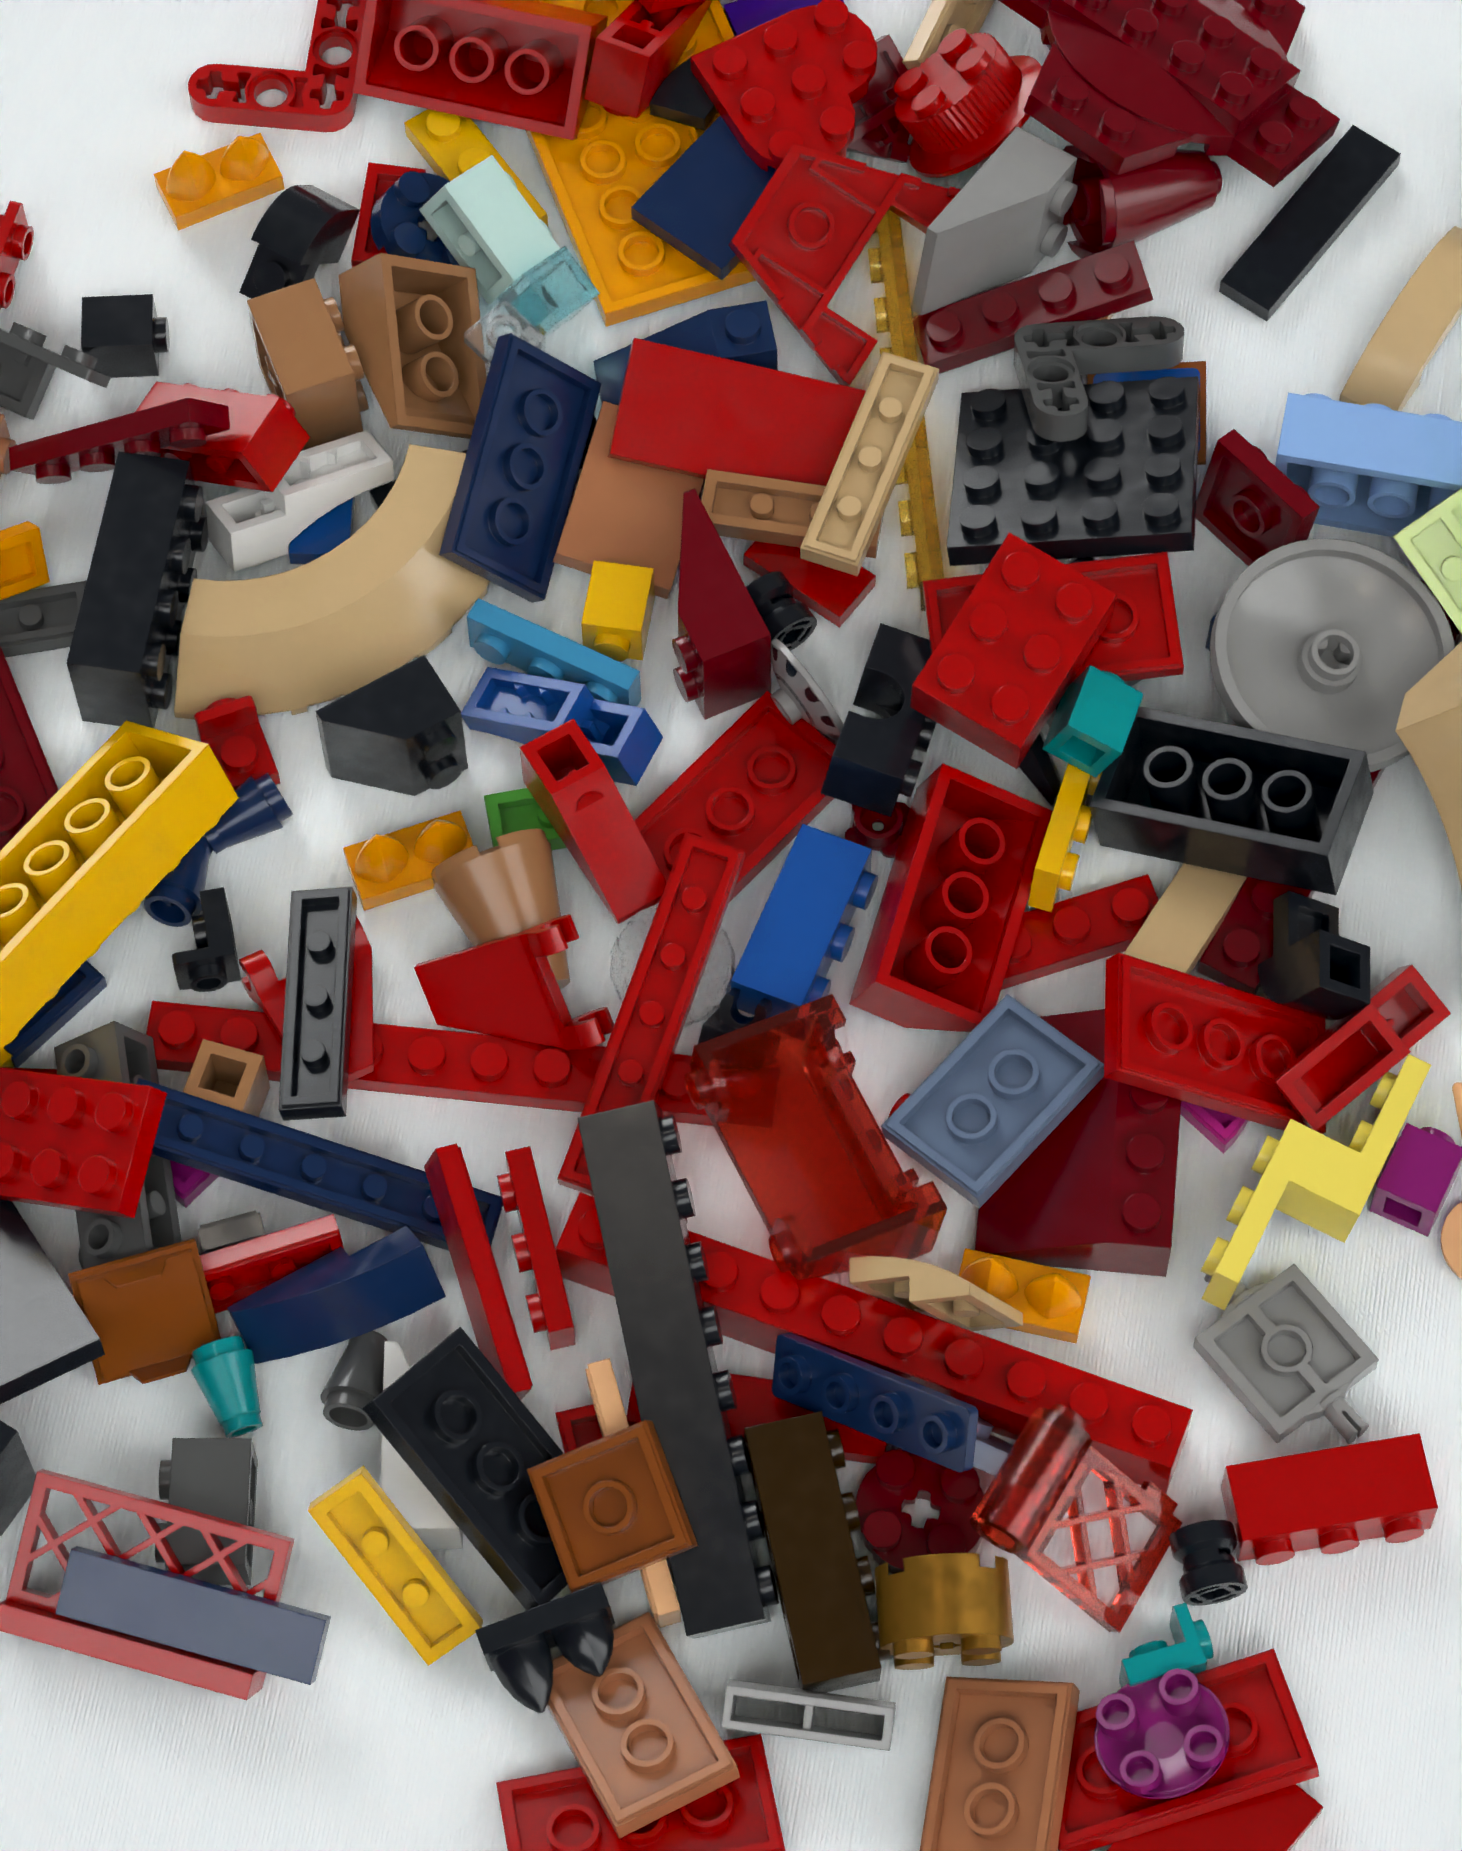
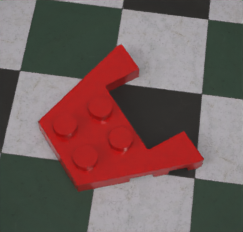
[728,144,961,387]

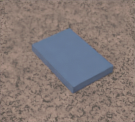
[881,994,1104,1209]

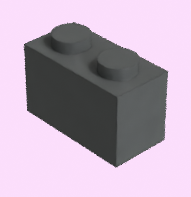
[155,1438,258,1585]

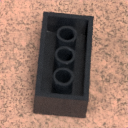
[67,452,209,728]
[1089,706,1374,895]

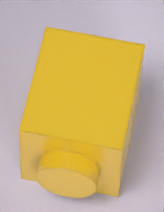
[581,560,655,661]

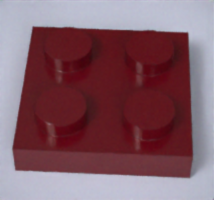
[1195,429,1320,566]

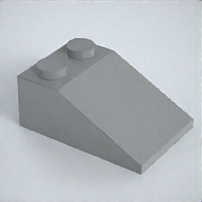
[911,127,1078,315]

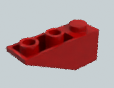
[519,718,667,924]

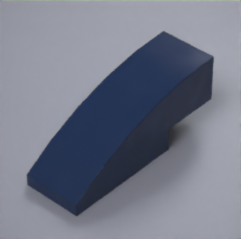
[227,1226,446,1364]

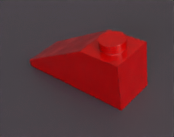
[584,0,712,119]

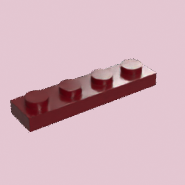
[910,240,1154,374]
[8,398,230,484]

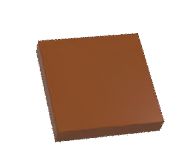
[527,1420,698,1593]

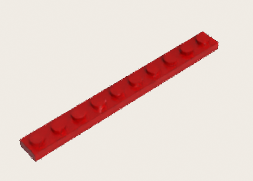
[146,1001,776,1132]

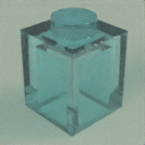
[497,246,600,345]

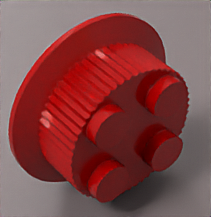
[893,28,1042,178]

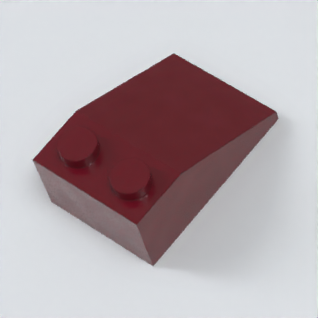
[672,488,771,720]

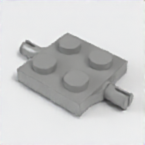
[1193,1263,1379,1444]

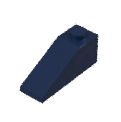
[593,300,778,405]

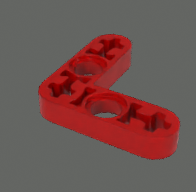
[188,0,366,133]

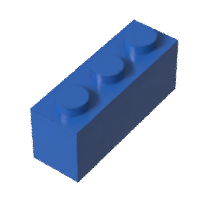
[731,824,878,1033]

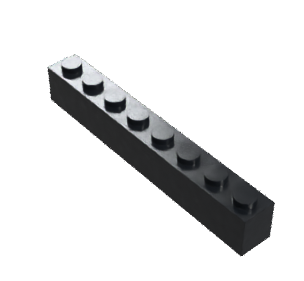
[577,1100,779,1639]

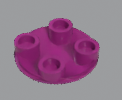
[1094,1668,1230,1799]

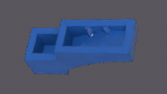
[461,667,663,786]

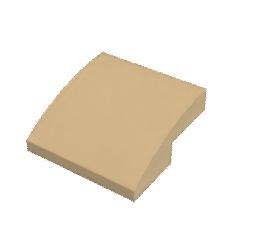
[849,1256,1023,1331]

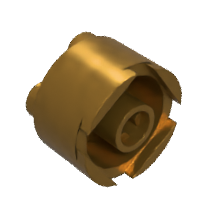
[875,1553,1014,1670]

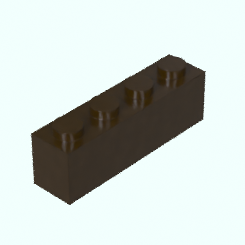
[744,1411,891,1693]

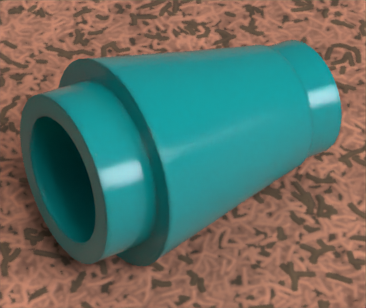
[191,1336,263,1438]

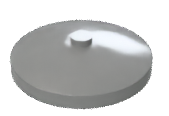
[1210,539,1455,772]

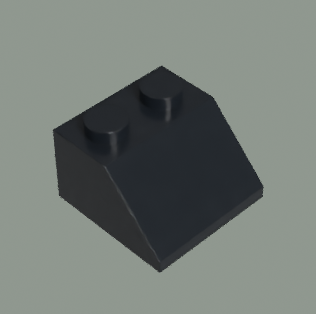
[315,655,468,796]

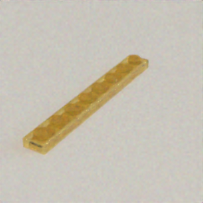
[867,173,944,611]

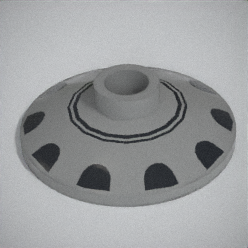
[771,639,844,741]

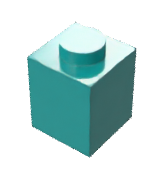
[1042,665,1144,778]

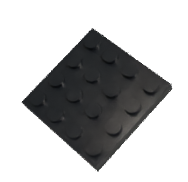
[947,376,1200,566]

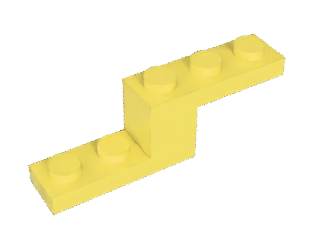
[1201,1054,1431,1311]

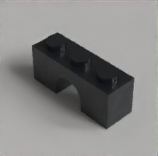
[821,623,937,817]

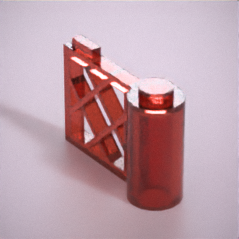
[970,1404,1182,1633]

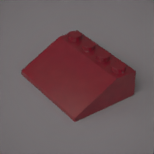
[975,1009,1181,1277]

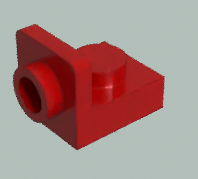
[194,696,280,790]

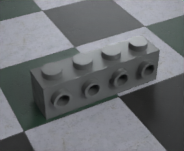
[54,1021,182,1269]

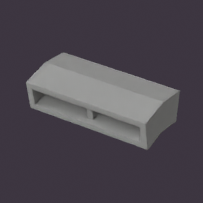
[721,1680,896,1751]

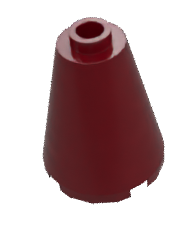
[1063,145,1222,258]

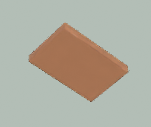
[553,401,704,599]
[547,1612,740,1839]
[920,1677,1080,1851]

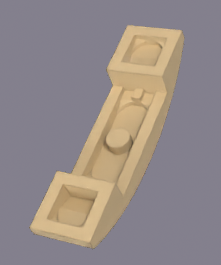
[1339,226,1462,411]

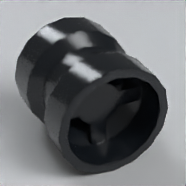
[746,572,817,651]
[1169,1520,1248,1606]

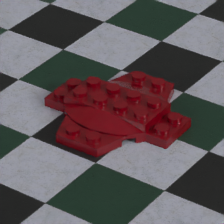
[998,0,1340,188]

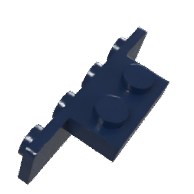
[772,1333,978,1472]

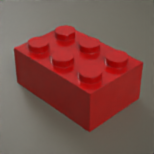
[910,532,1117,769]

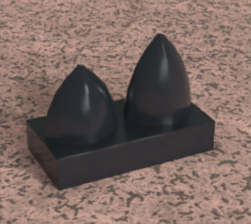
[475,1582,615,1713]

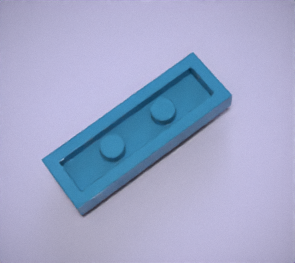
[467,598,641,707]

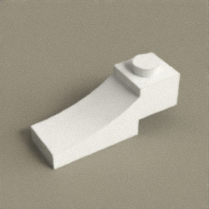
[205,430,394,572]

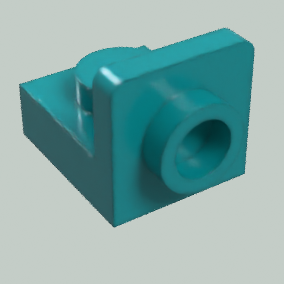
[1119,1602,1214,1688]

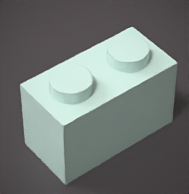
[419,155,562,305]

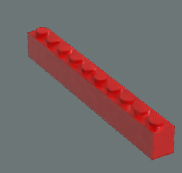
[556,1192,1193,1494]

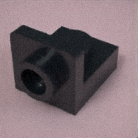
[172,887,241,992]

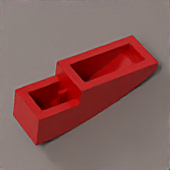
[1272,964,1451,1131]

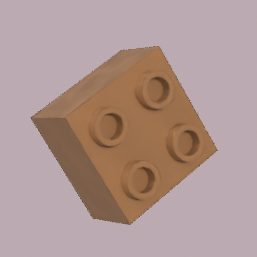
[247,278,369,450]

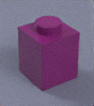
[1369,1123,1462,1237]

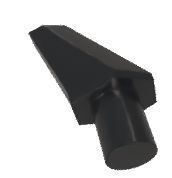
[1019,731,1062,808]

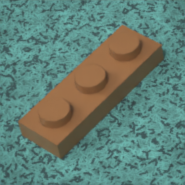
[701,469,884,558]

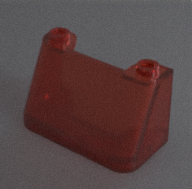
[684,994,947,1280]

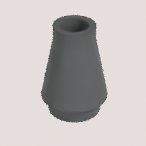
[320,1331,388,1431]

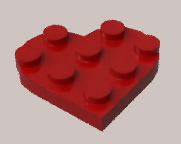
[691,0,878,172]

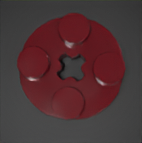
[856,1449,987,1574]

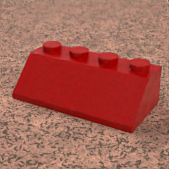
[353,0,608,141]
[849,763,1053,1032]

